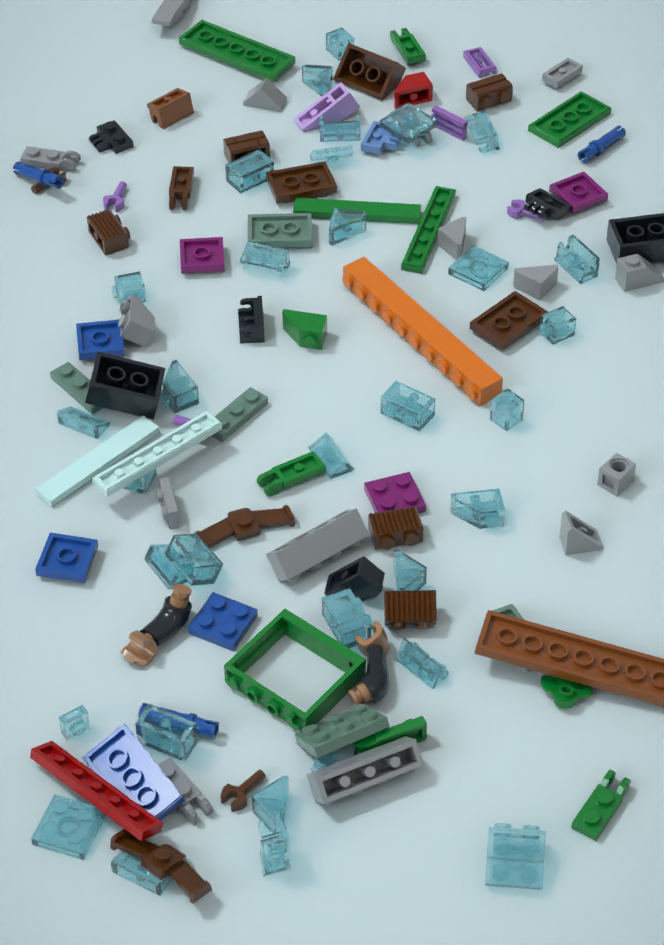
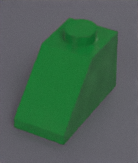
[282,309,327,350]

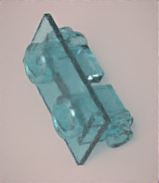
[396,638,449,689]

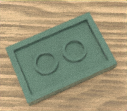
[248,213,312,249]
[294,704,390,758]

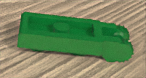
[390,28,426,65]
[256,451,326,496]
[353,716,427,756]
[571,769,631,841]

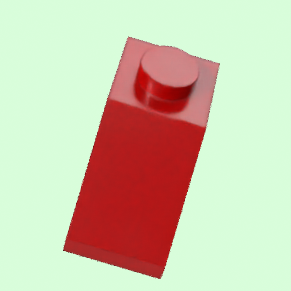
[394,72,433,109]

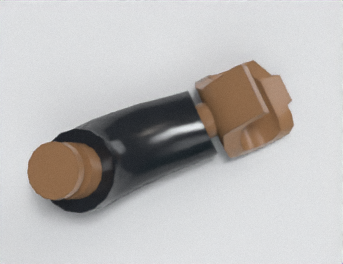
[120,584,192,667]
[348,621,389,705]

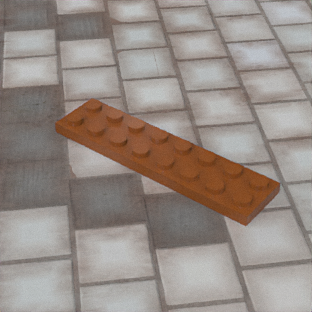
[474,610,664,707]

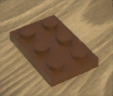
[266,161,337,204]
[470,291,548,350]

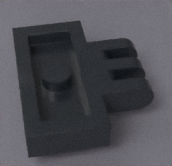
[89,120,134,154]
[524,188,572,219]

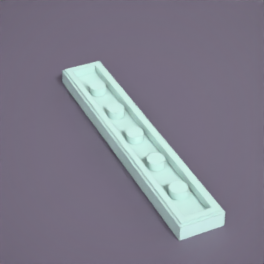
[92,411,222,497]
[35,415,160,507]

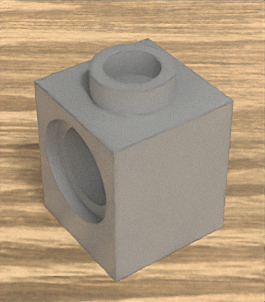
[597,453,636,496]

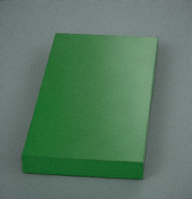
[528,91,612,148]

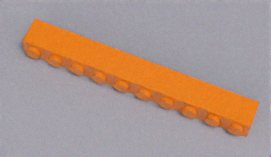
[342,257,503,406]

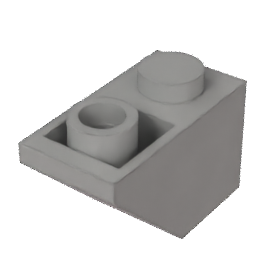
[118,294,155,347]

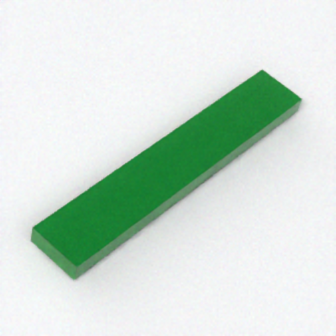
[401,186,456,274]
[293,197,421,224]

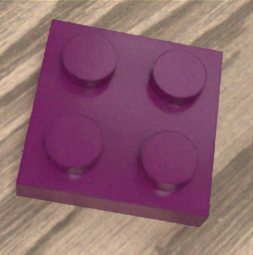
[549,172,608,214]
[180,237,225,274]
[364,472,426,513]

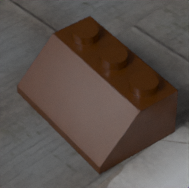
[333,43,406,100]

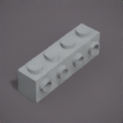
[266,508,369,583]
[306,736,424,806]

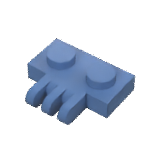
[361,121,403,155]

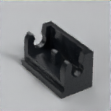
[238,296,265,344]

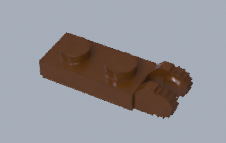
[169,166,194,210]

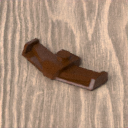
[194,505,295,553]
[110,829,213,904]

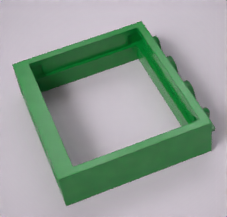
[224,609,366,731]

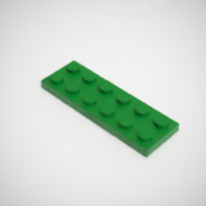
[179,20,295,82]

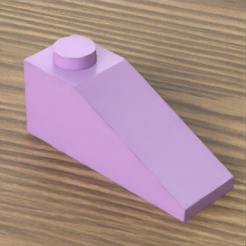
[294,82,360,132]

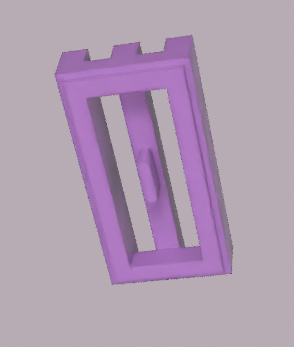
[463,47,497,78]
[431,105,468,141]

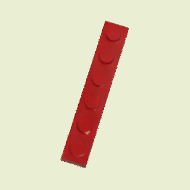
[30,741,163,841]

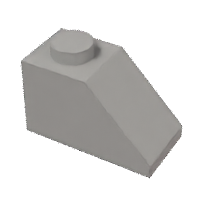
[615,254,664,292]

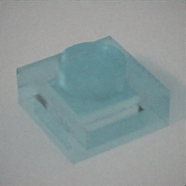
[59,705,90,740]

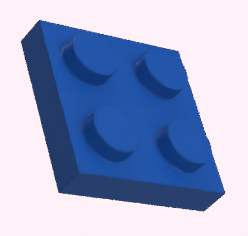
[76,319,125,361]
[35,533,98,583]
[188,592,258,651]

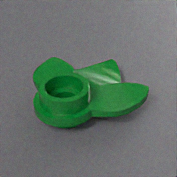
[541,675,593,709]

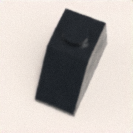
[324,556,385,601]

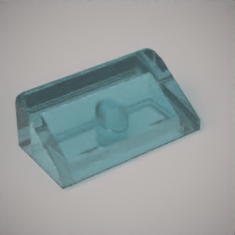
[57,407,110,439]
[308,432,355,479]
[144,544,196,589]
[111,851,172,896]

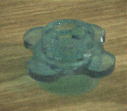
[311,751,339,772]

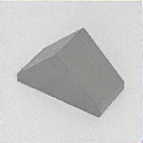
[243,78,287,112]
[438,217,466,261]
[513,265,559,300]
[559,511,603,555]

